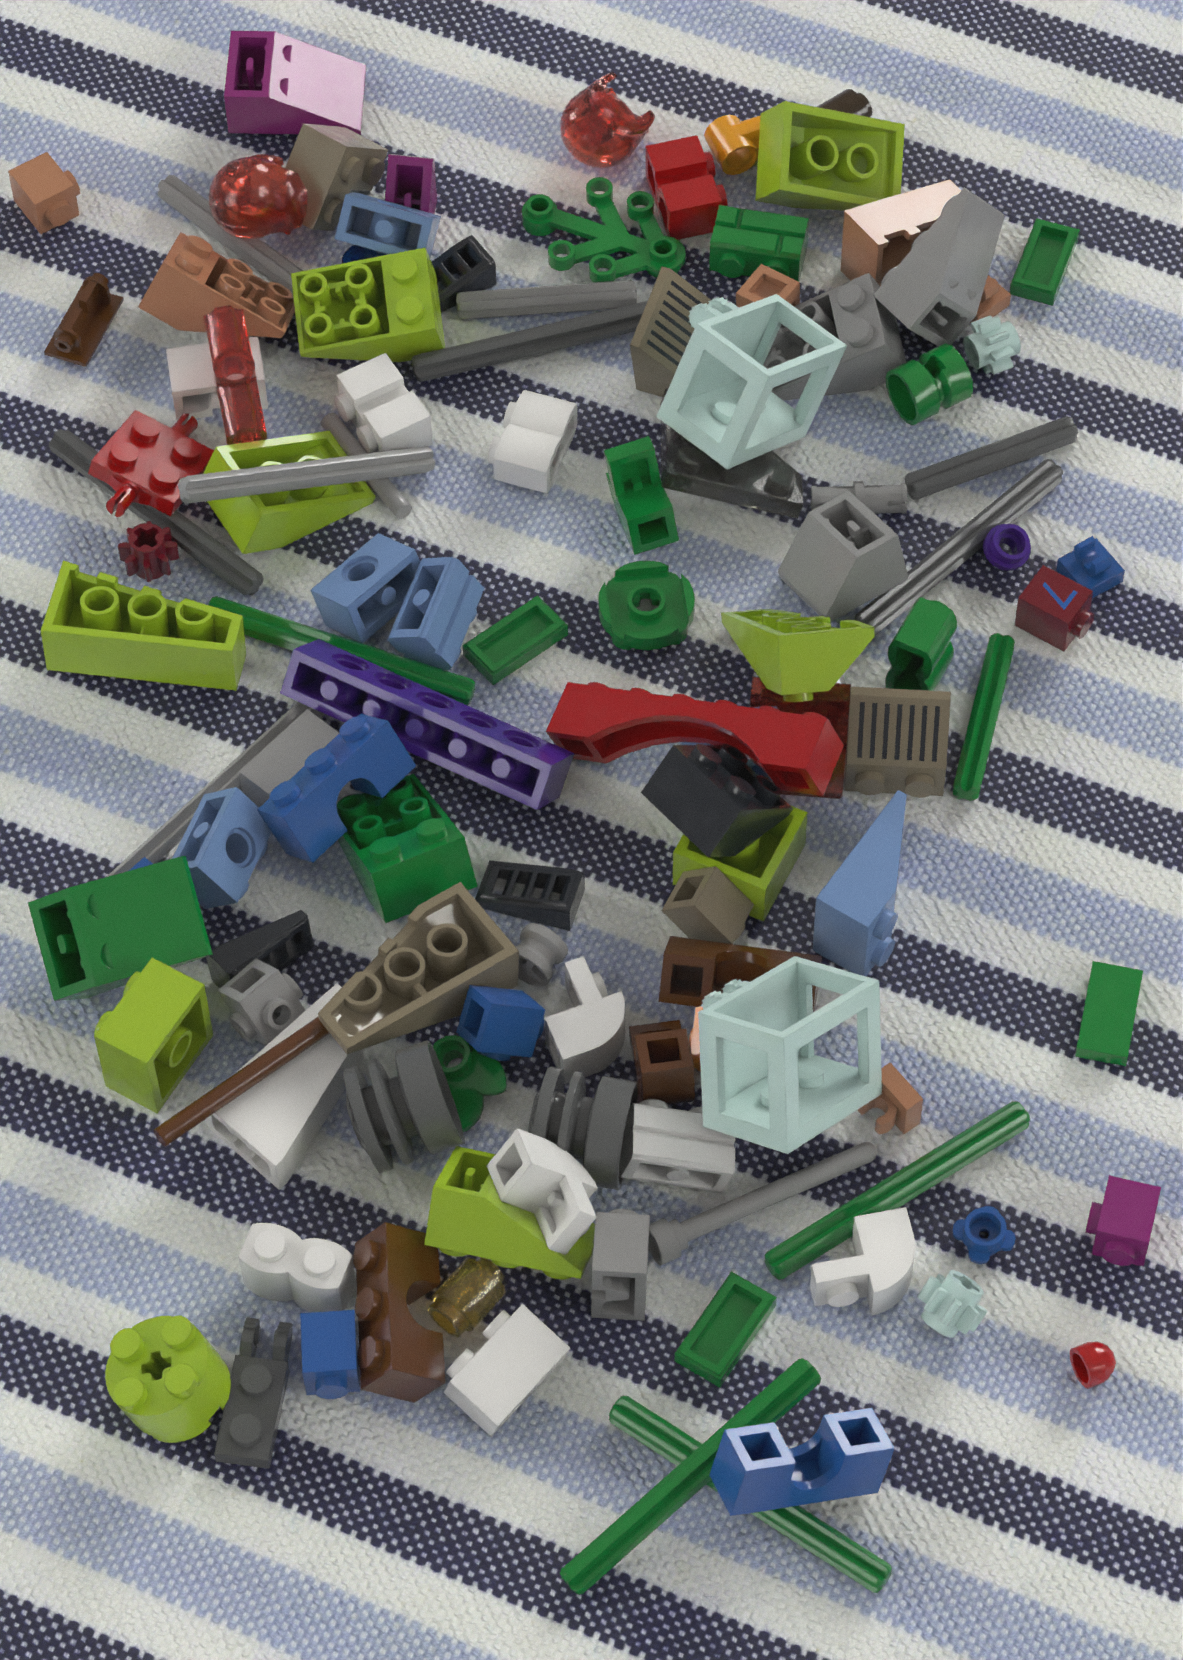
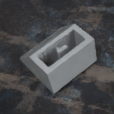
[778,490,909,622]

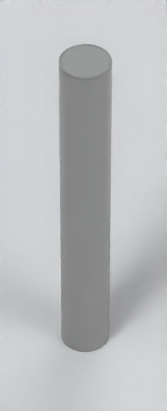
[321,413,412,519]

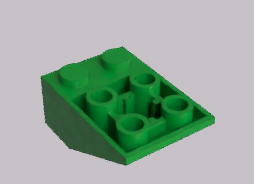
[337,773,478,924]
[28,856,213,1001]

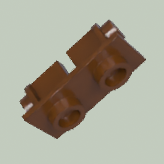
[44,273,124,367]

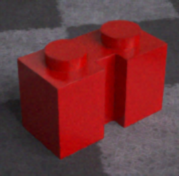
[646,135,728,240]

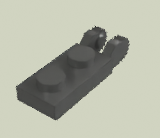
[214,1317,293,1469]

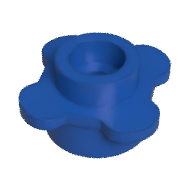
[952,1206,1016,1264]

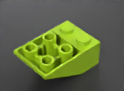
[291,248,445,362]
[424,1146,595,1280]

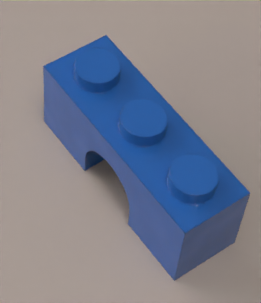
[257,714,416,863]
[709,1408,895,1516]

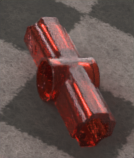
[204,305,267,445]

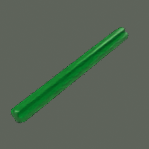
[208,596,475,705]
[764,1101,1030,1280]
[560,1358,821,1595]
[609,1395,892,1593]

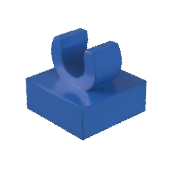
[1056,536,1125,598]

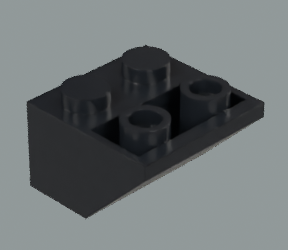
[641,744,793,857]

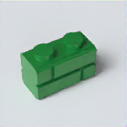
[709,205,809,282]

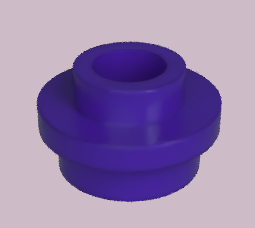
[983,524,1031,571]

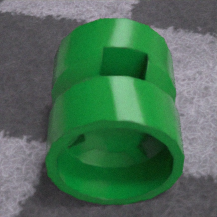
[885,343,973,425]

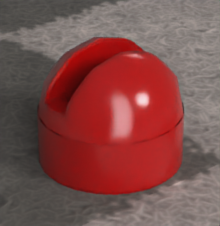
[1070,1341,1116,1389]

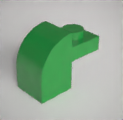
[604,436,679,555]

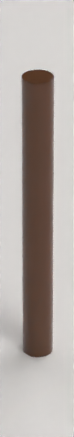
[153,1017,330,1147]

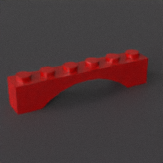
[546,682,844,796]

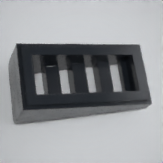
[431,235,496,313]
[475,860,585,931]
[206,910,314,989]

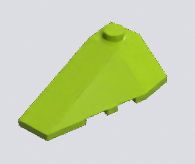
[721,609,875,702]

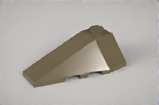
[318,882,519,1055]

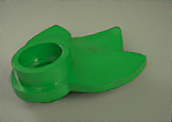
[433,1035,507,1132]

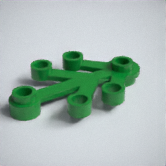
[522,177,686,283]

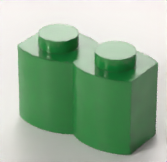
[885,597,957,691]

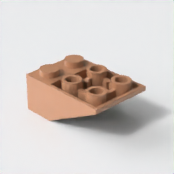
[138,232,295,338]

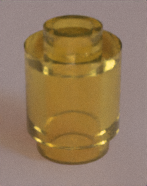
[428,1257,506,1338]

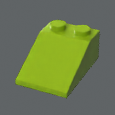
[755,101,905,211]
[203,431,376,554]

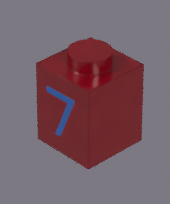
[1014,565,1095,652]

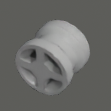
[515,923,568,987]

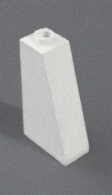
[206,983,371,1190]

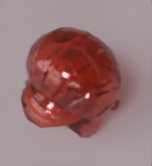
[560,72,655,169]
[209,154,308,240]

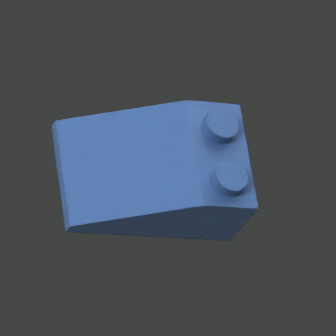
[812,790,907,976]

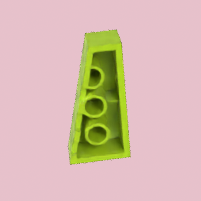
[41,560,246,691]

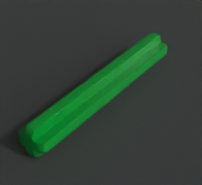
[952,633,1015,801]

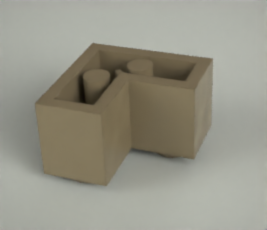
[269,123,388,231]

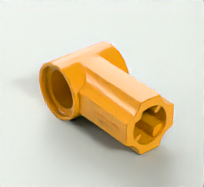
[704,115,761,175]

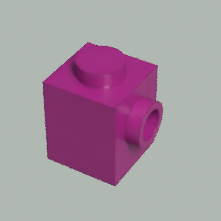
[1085,1175,1161,1267]

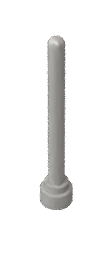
[649,1142,877,1266]

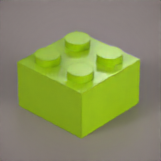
[673,805,808,921]
[94,958,214,1114]

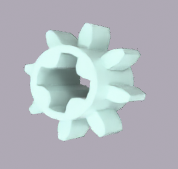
[963,315,1021,375]
[917,1270,988,1338]

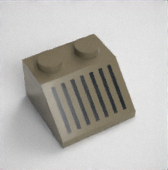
[630,266,711,398]
[844,687,951,798]

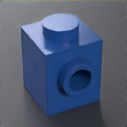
[456,985,545,1061]
[300,1310,360,1399]

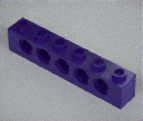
[280,639,574,810]

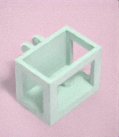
[656,294,847,469]
[698,956,882,1154]

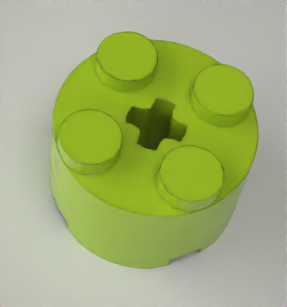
[105,1315,231,1443]

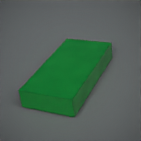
[1009,218,1080,306]
[462,595,568,685]
[1075,961,1143,1066]
[674,1271,777,1388]

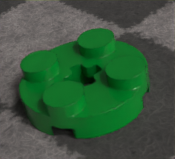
[598,560,695,650]

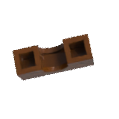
[658,936,822,1012]
[353,1222,446,1403]

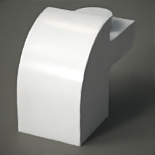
[545,956,625,1084]
[487,1128,598,1255]
[810,1207,915,1316]

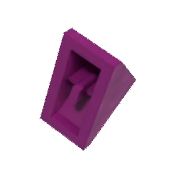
[385,154,437,214]

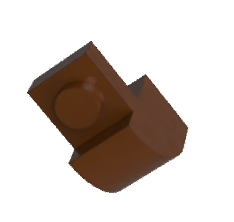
[629,1020,695,1105]

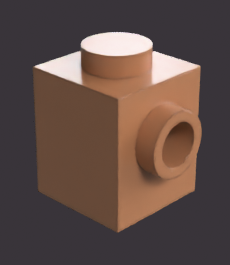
[8,152,80,234]

